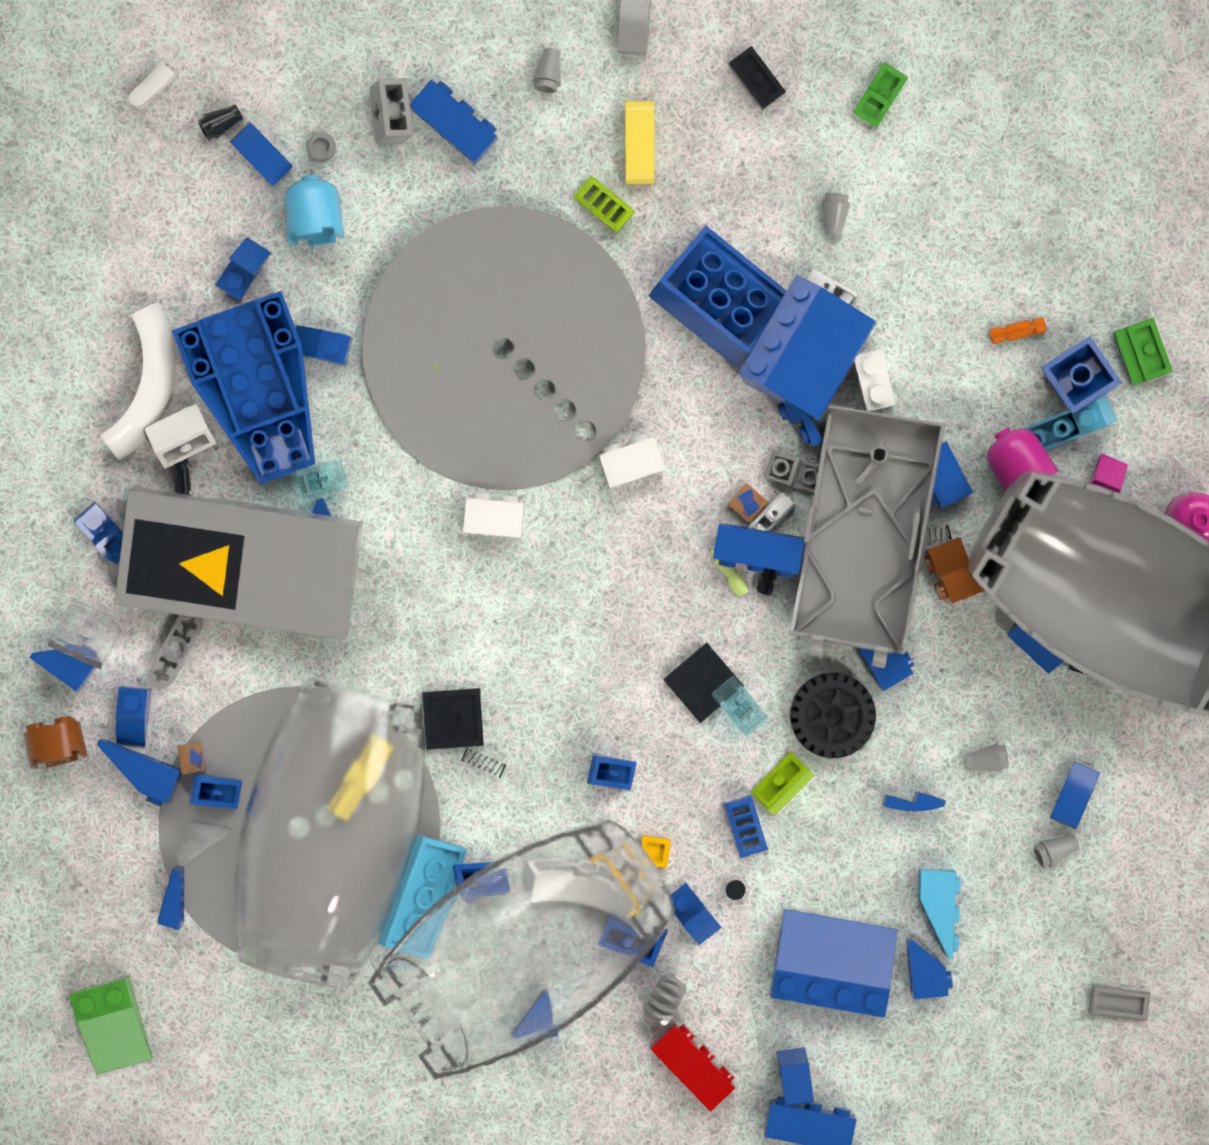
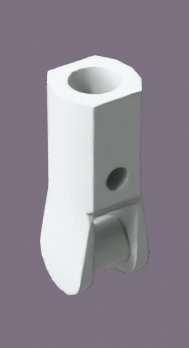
[129,61,176,110]
[807,268,858,304]
[748,492,796,531]

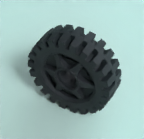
[790,673,876,758]

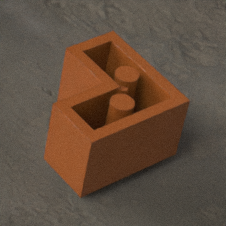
[923,537,984,604]

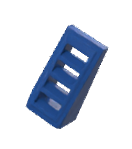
[723,795,768,858]
[157,865,184,930]

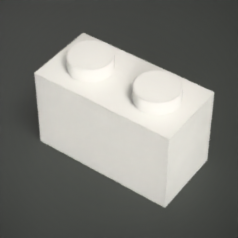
[853,349,895,412]
[144,403,217,469]
[599,434,665,489]
[463,493,524,538]

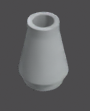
[533,48,561,93]
[822,193,851,236]
[966,743,1009,772]
[1034,834,1079,868]

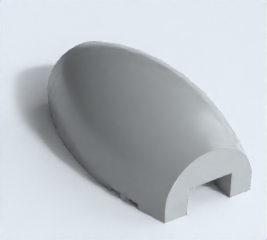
[968,470,1209,716]

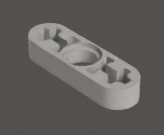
[148,615,203,688]

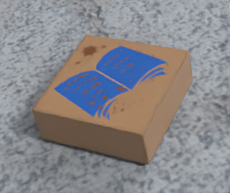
[728,483,768,523]
[178,742,205,774]

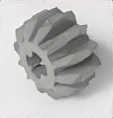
[643,974,686,1026]

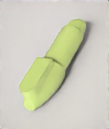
[710,550,748,597]

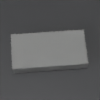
[1089,984,1151,1021]

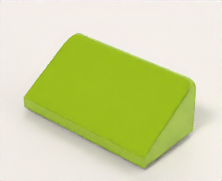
[750,751,815,816]

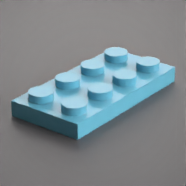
[378,834,467,958]

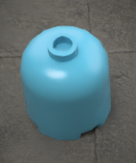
[285,175,344,246]

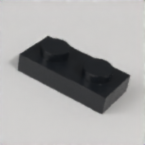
[728,46,786,111]

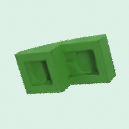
[852,62,909,128]

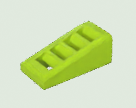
[573,175,635,235]

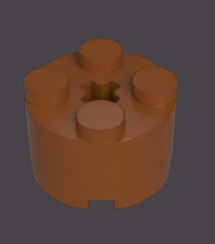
[23,716,88,769]

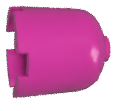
[987,427,1059,492]
[1163,492,1209,542]

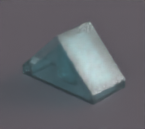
[295,460,349,500]
[711,676,769,737]

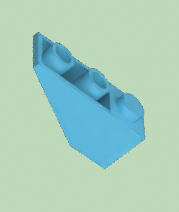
[1025,394,1117,450]
[918,868,961,959]

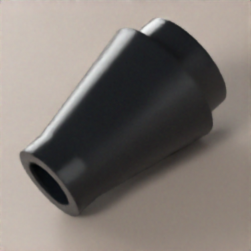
[198,104,243,141]

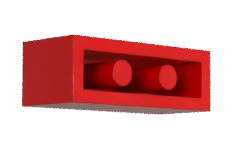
[650,1022,735,1112]

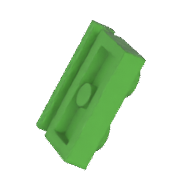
[1112,317,1173,386]

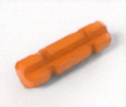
[989,317,1047,344]

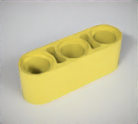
[625,101,655,185]

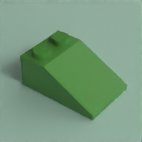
[69,976,153,1074]

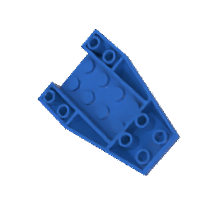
[172,291,315,484]

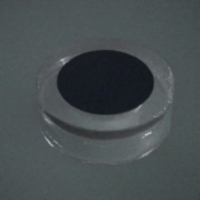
[721,875,750,905]

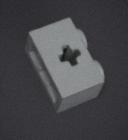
[369,78,413,144]

